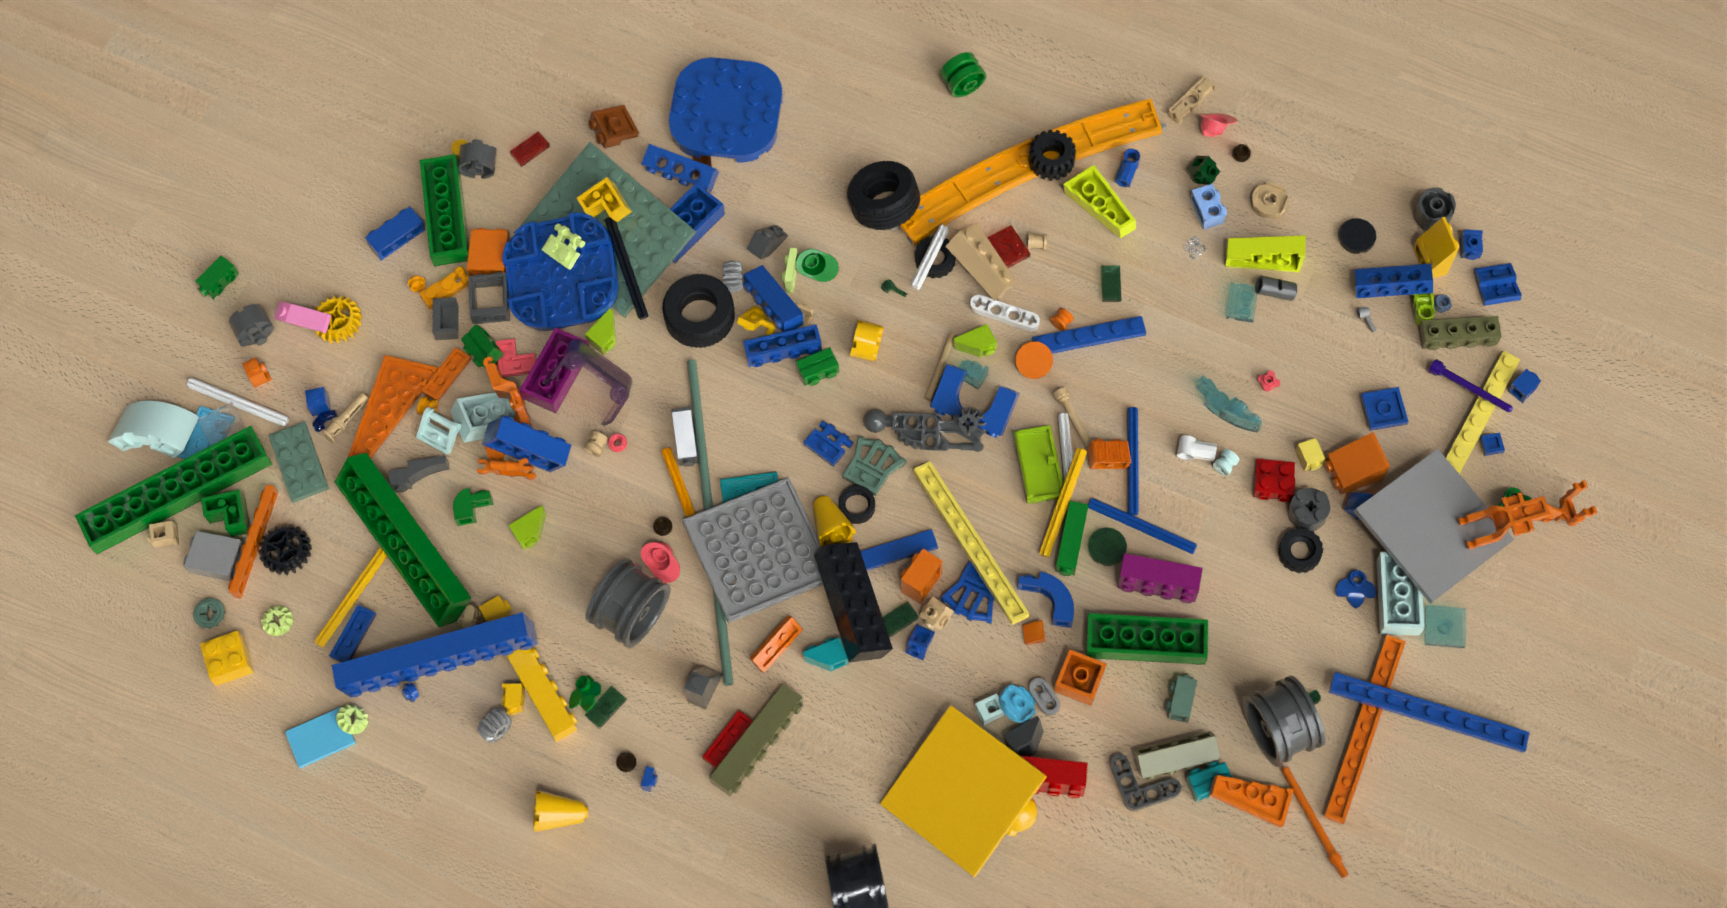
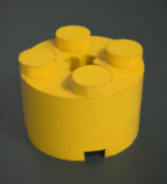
[850,320,884,362]

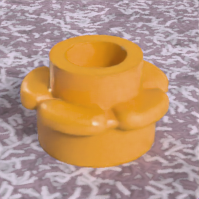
[407,275,425,292]

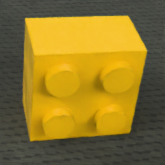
[200,630,254,686]

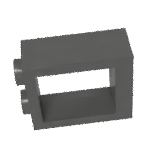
[469,272,510,324]

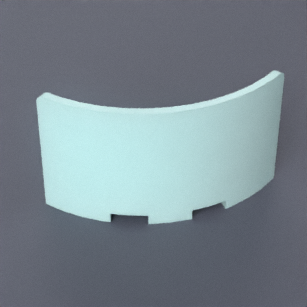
[108,401,199,458]

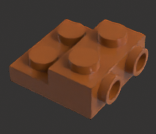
[588,105,639,148]

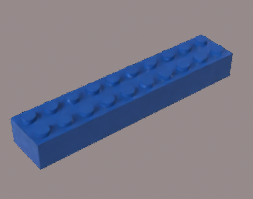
[332,612,538,698]

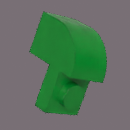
[453,488,494,526]

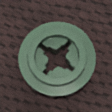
[193,598,226,629]

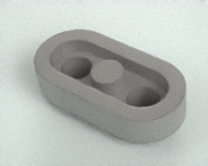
[1029,678,1060,716]

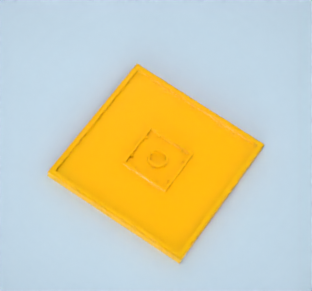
[880,705,1047,877]

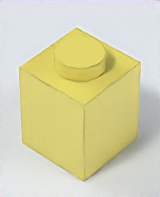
[1296,438,1325,471]

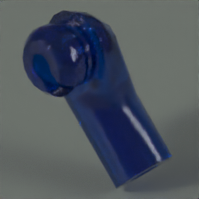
[312,410,338,432]

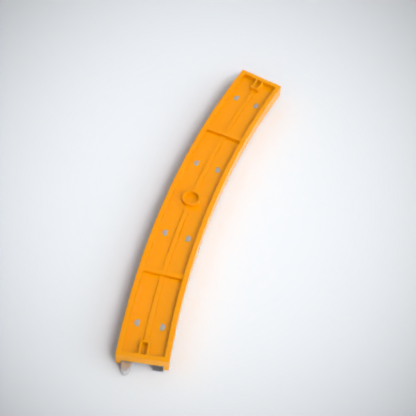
[890,99,1166,246]

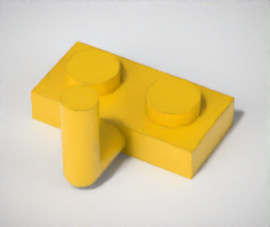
[737,306,775,336]

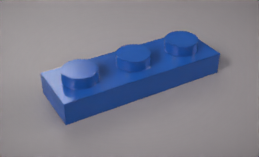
[329,605,376,663]

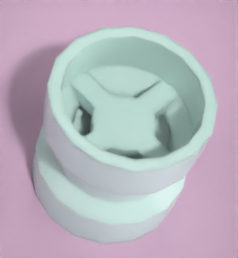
[1213,449,1240,476]

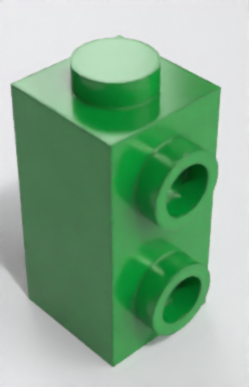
[195,255,239,299]

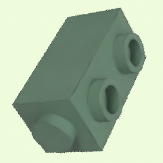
[1166,675,1197,723]

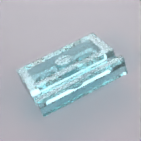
[1226,282,1257,323]

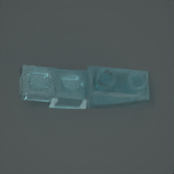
[1196,375,1262,433]

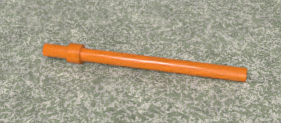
[1281,767,1349,879]

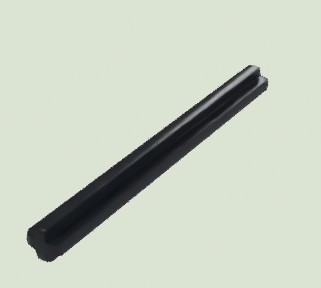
[605,217,648,320]

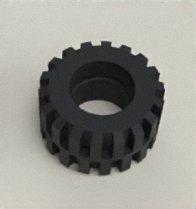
[1029,130,1076,181]

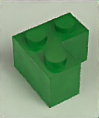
[201,490,249,537]

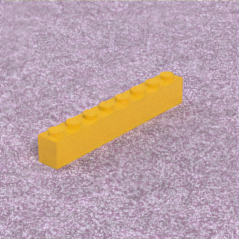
[479,595,577,742]

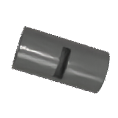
[1255,275,1297,301]

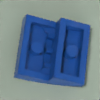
[1474,263,1522,306]

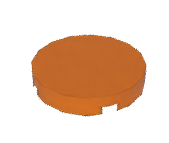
[1016,342,1053,379]

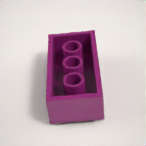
[520,327,591,413]
[1118,553,1203,603]

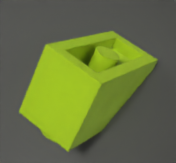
[585,308,616,355]
[953,324,997,357]
[508,505,546,550]

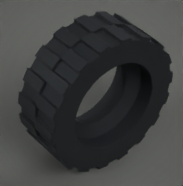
[915,235,956,279]
[1278,528,1323,573]

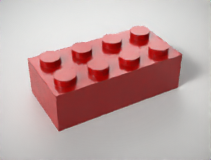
[1020,756,1088,799]

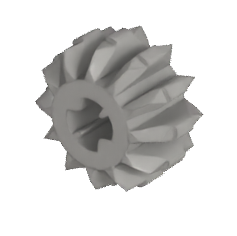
[723,261,743,292]
[477,708,512,743]

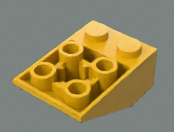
[1413,217,1459,278]

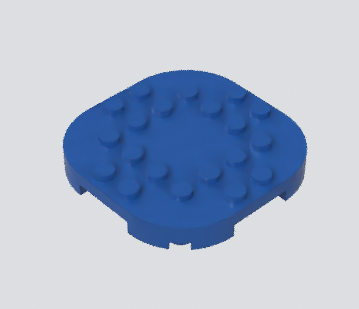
[669,57,783,163]
[503,213,619,331]

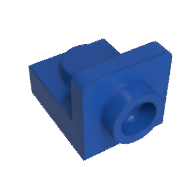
[906,625,935,660]

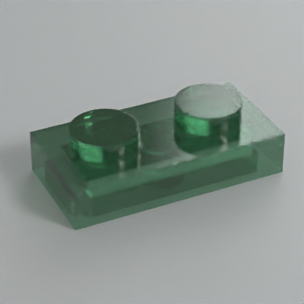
[883,601,919,638]

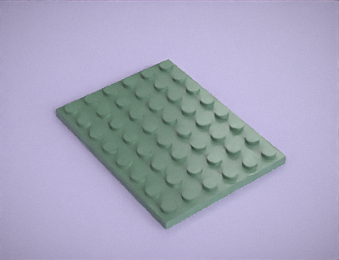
[520,142,696,317]

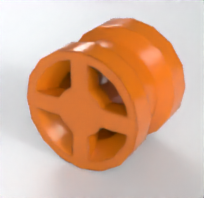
[1050,307,1074,331]

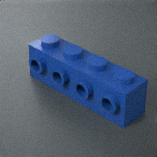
[743,265,803,332]
[743,324,822,367]

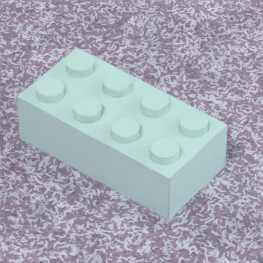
[1376,552,1424,635]

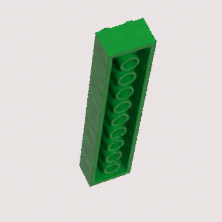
[75,426,273,554]
[334,453,471,628]

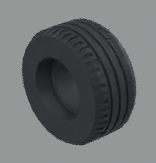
[847,161,920,230]
[662,274,735,348]

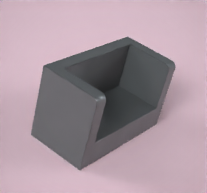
[433,297,459,340]

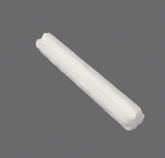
[911,225,948,290]
[1058,413,1073,481]

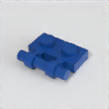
[803,421,854,467]

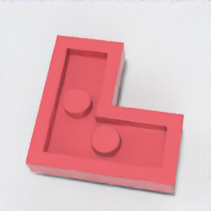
[496,339,536,378]

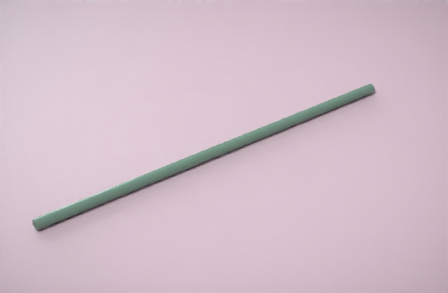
[687,360,733,686]

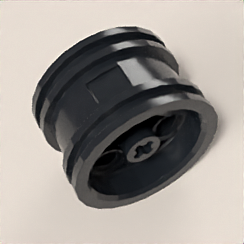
[825,843,889,908]

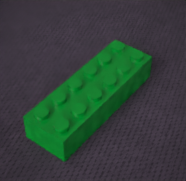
[419,154,469,267]
[1086,613,1208,665]

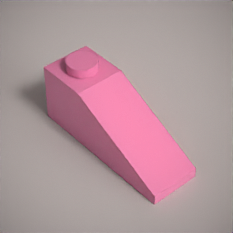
[274,301,331,333]

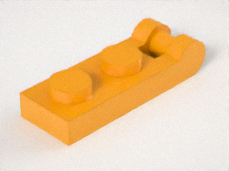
[419,266,469,310]

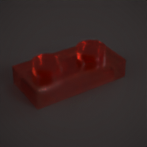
[510,131,550,167]

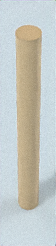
[925,332,957,401]

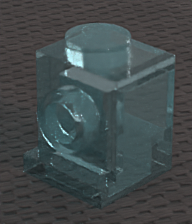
[959,359,989,389]

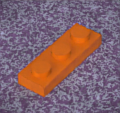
[421,347,472,402]
[749,615,803,673]

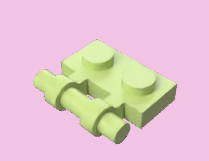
[542,223,585,270]

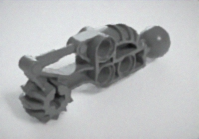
[863,407,986,452]

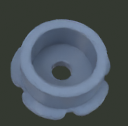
[1433,294,1452,313]

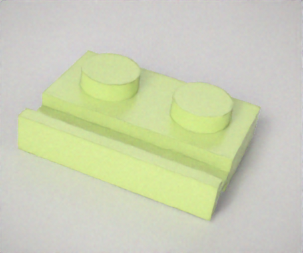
[782,248,798,294]

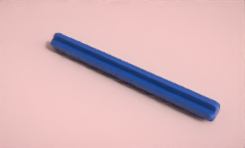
[1127,407,1139,515]
[1088,498,1197,554]

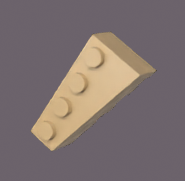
[946,223,1016,301]

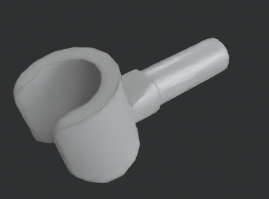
[1357,307,1376,332]

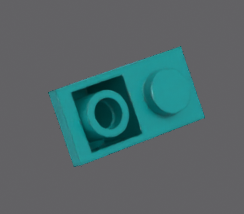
[802,638,849,672]

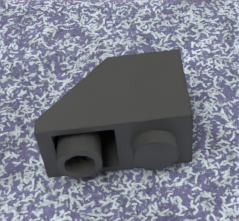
[747,225,788,259]
[1003,716,1044,757]

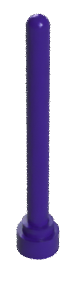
[1429,359,1513,412]

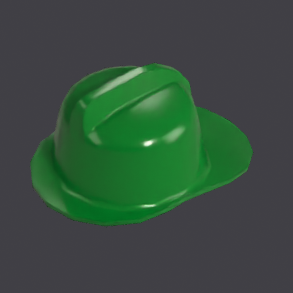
[796,249,839,282]

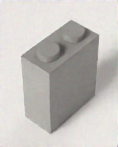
[184,531,243,581]

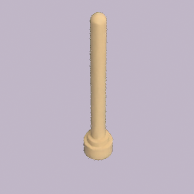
[1053,387,1091,449]

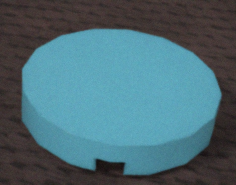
[999,684,1036,723]

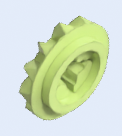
[261,605,293,636]
[336,704,368,734]

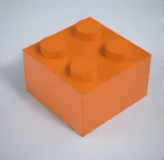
[900,549,943,605]
[1054,649,1107,706]

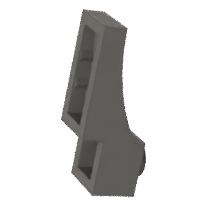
[389,456,449,492]

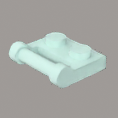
[416,407,461,455]

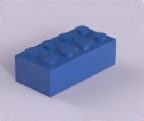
[670,182,725,264]
[481,416,571,472]

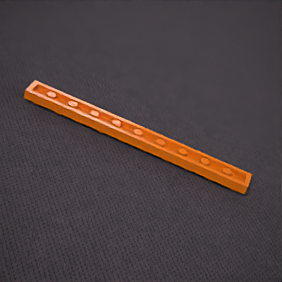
[1324,634,1406,825]

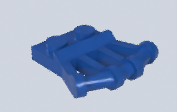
[940,561,995,624]

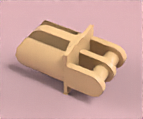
[459,605,482,629]

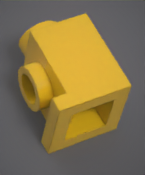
[502,684,525,715]

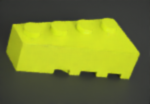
[1063,165,1136,238]
[1225,235,1306,272]

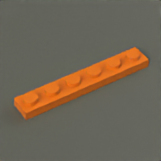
[228,484,278,599]

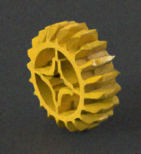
[314,295,362,344]

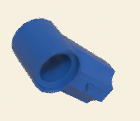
[1115,148,1140,188]

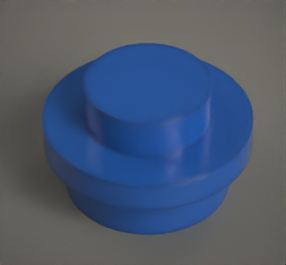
[402,683,419,702]

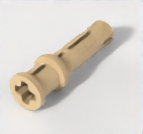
[320,392,369,443]

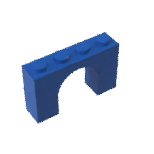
[930,364,1020,438]

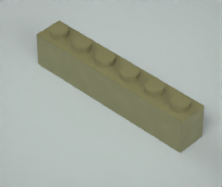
[709,684,804,796]

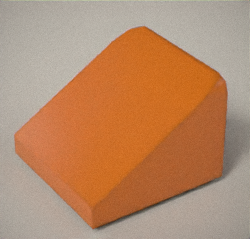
[1022,620,1045,645]

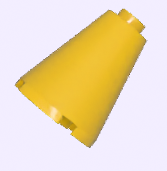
[813,496,856,548]
[533,790,588,832]

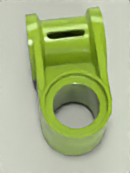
[1411,293,1435,327]

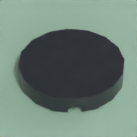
[1339,218,1377,254]

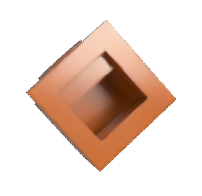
[242,357,272,388]

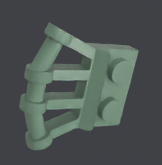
[843,436,907,496]

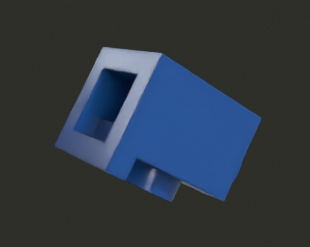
[1460,230,1483,260]

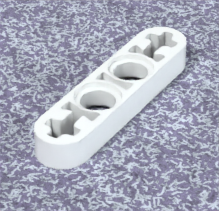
[970,295,1040,332]

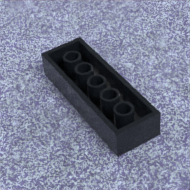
[814,542,893,663]

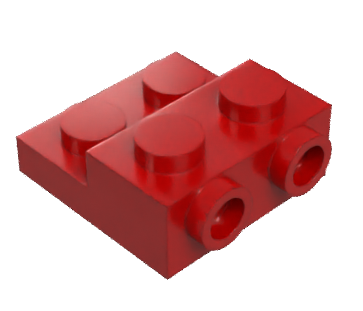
[1253,459,1295,502]

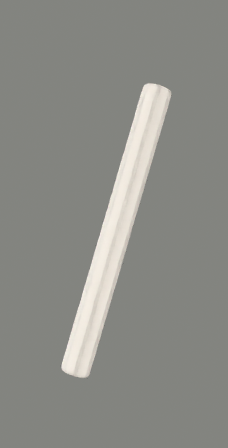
[186,378,289,426]

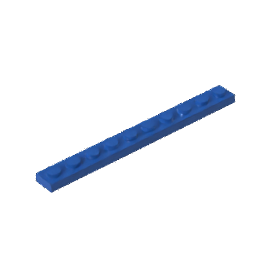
[1328,672,1530,753]

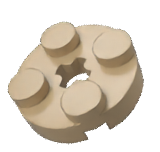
[1251,182,1289,219]

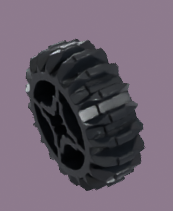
[258,523,312,575]

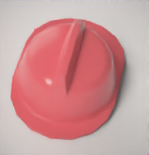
[1199,113,1238,137]
[640,541,680,583]

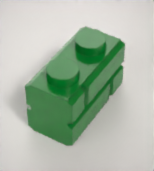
[461,325,503,368]
[795,347,839,386]

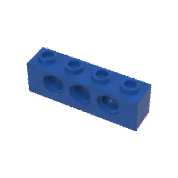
[641,144,719,192]
[1355,264,1433,298]

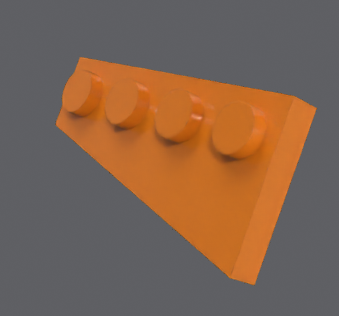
[1209,775,1294,828]

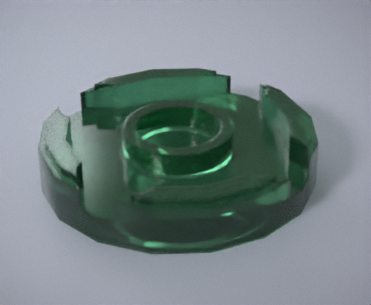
[1088,528,1127,566]

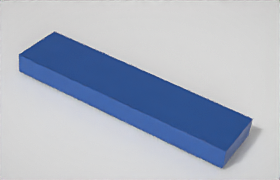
[860,529,938,571]

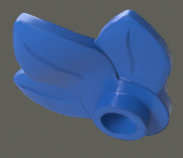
[1336,570,1376,608]

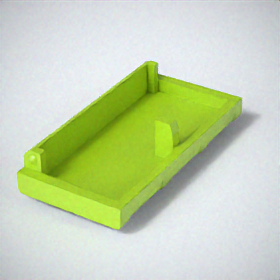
[1013,425,1063,504]

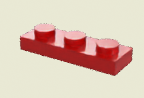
[702,710,753,769]

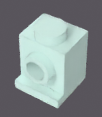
[975,693,1005,726]

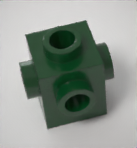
[1187,156,1220,185]

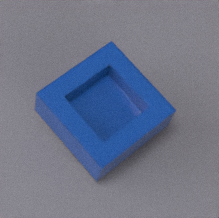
[1480,432,1505,456]
[641,766,658,792]

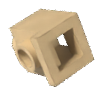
[147,521,179,548]

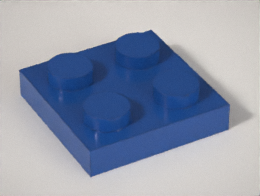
[1360,387,1409,431]

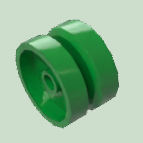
[940,52,987,98]

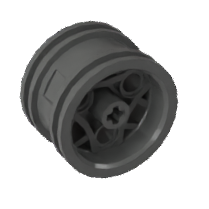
[586,558,671,648]
[1242,675,1325,767]

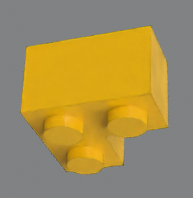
[577,177,632,222]

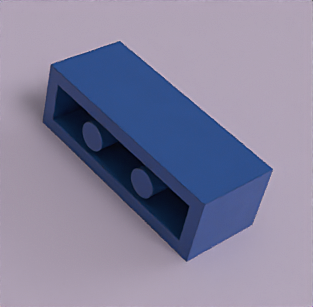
[365,206,426,261]

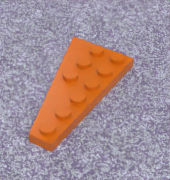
[348,355,439,459]

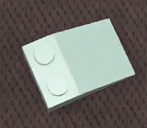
[450,392,516,443]

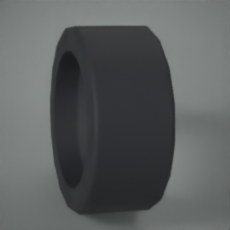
[839,485,875,524]

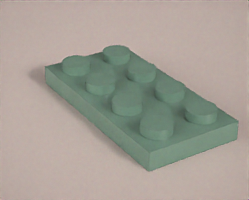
[269,422,329,503]

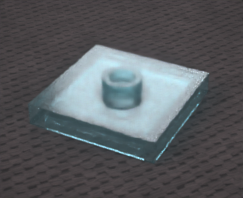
[1424,605,1466,648]

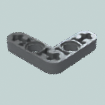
[1110,754,1181,811]

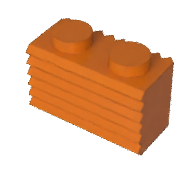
[1087,439,1131,469]

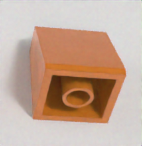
[1324,432,1390,495]

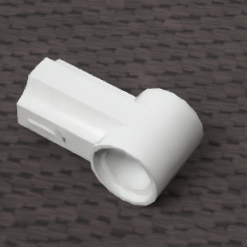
[1177,435,1217,462]

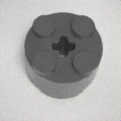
[458,139,497,179]
[1414,188,1456,231]
[229,304,274,347]
[1288,488,1330,532]

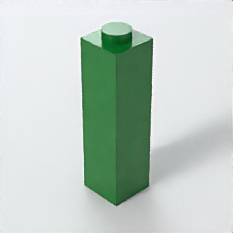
[1055,501,1089,576]

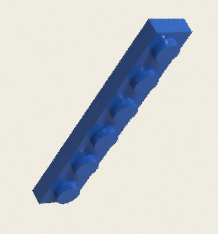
[1032,316,1146,354]

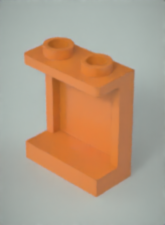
[467,228,510,276]

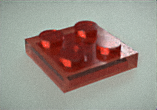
[987,225,1031,268]

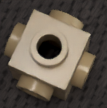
[919,596,954,631]

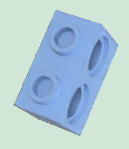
[1190,184,1227,229]

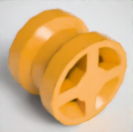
[417,396,439,415]

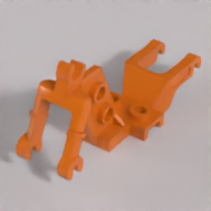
[477,357,537,480]
[1458,480,1597,549]

